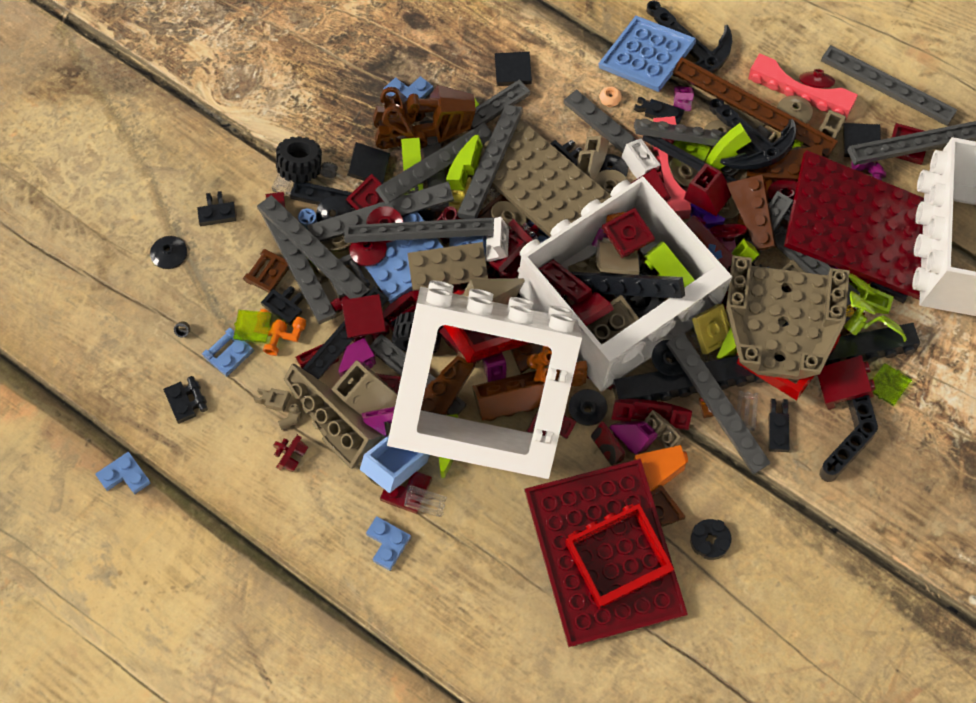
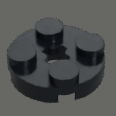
[690,519,732,560]

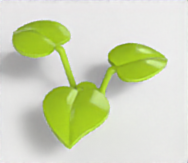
[844,273,907,342]

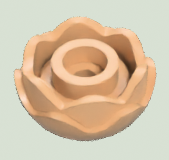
[599,86,622,107]

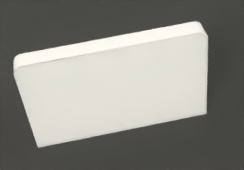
[622,139,661,179]
[485,217,509,262]

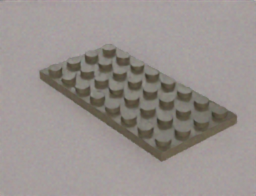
[478,119,612,237]

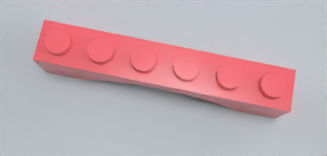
[748,53,858,120]
[652,116,691,220]

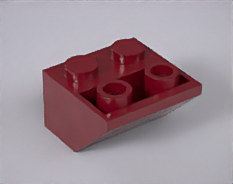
[684,163,732,216]

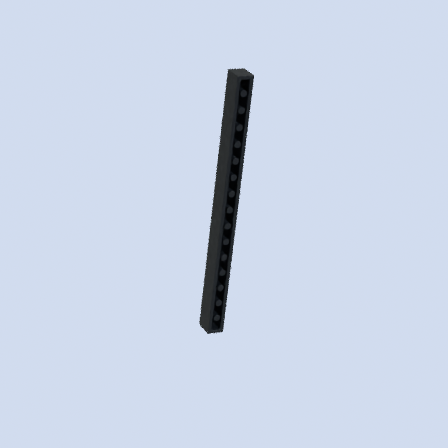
[613,323,920,401]

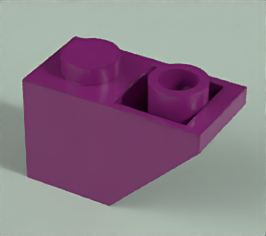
[338,338,376,378]
[609,421,658,455]

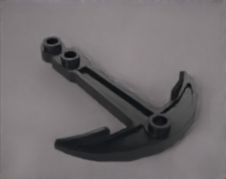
[646,0,733,78]
[710,98,796,169]

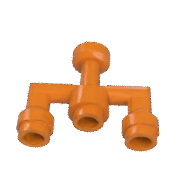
[254,309,307,356]
[527,345,552,382]

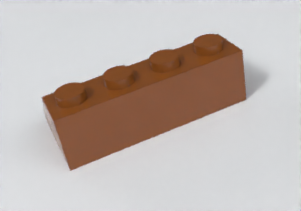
[472,371,545,421]

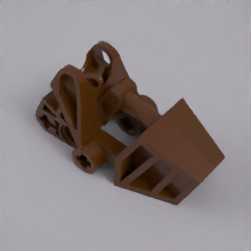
[373,85,476,149]

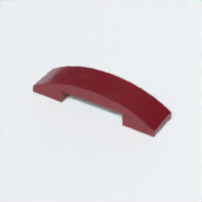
[372,290,419,341]
[611,399,692,430]

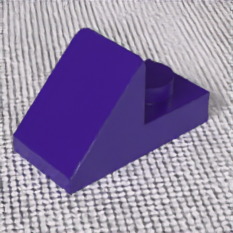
[690,203,725,229]

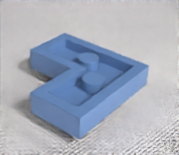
[383,76,434,99]
[95,452,151,495]
[366,516,411,571]

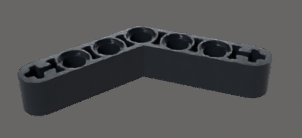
[819,395,878,482]

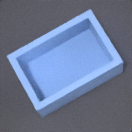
[360,435,430,493]

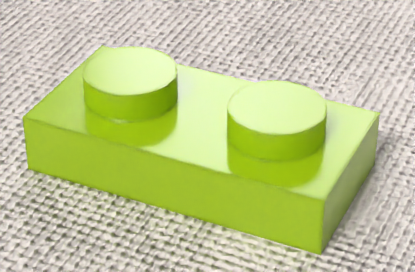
[673,140,711,162]

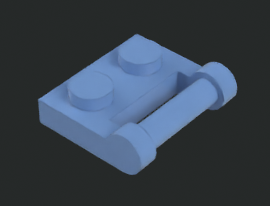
[202,328,254,377]

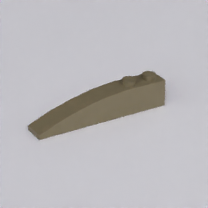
[284,364,383,469]

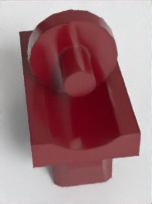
[273,434,309,472]

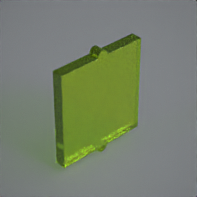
[233,310,272,343]
[872,363,912,406]

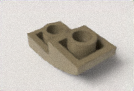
[644,410,685,448]

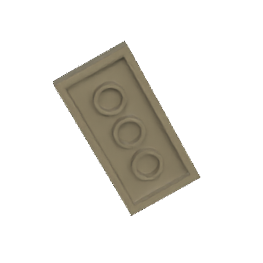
[407,242,488,291]

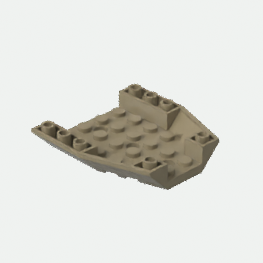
[726,256,850,380]

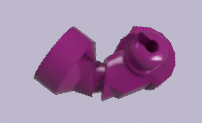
[851,162,886,180]

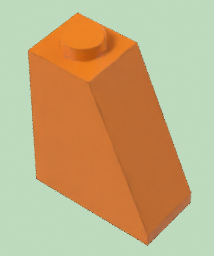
[634,445,688,492]

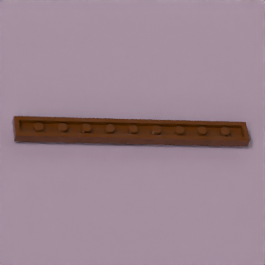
[673,57,838,158]

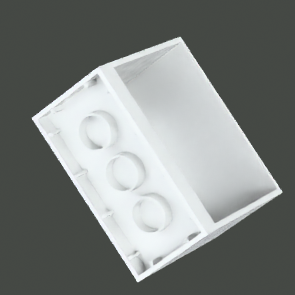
[912,137,976,316]
[518,176,732,392]
[387,280,582,479]

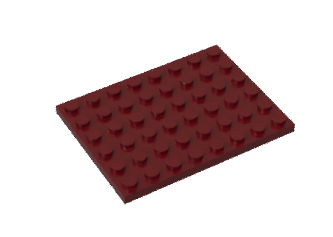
[784,150,924,300]
[524,458,688,648]

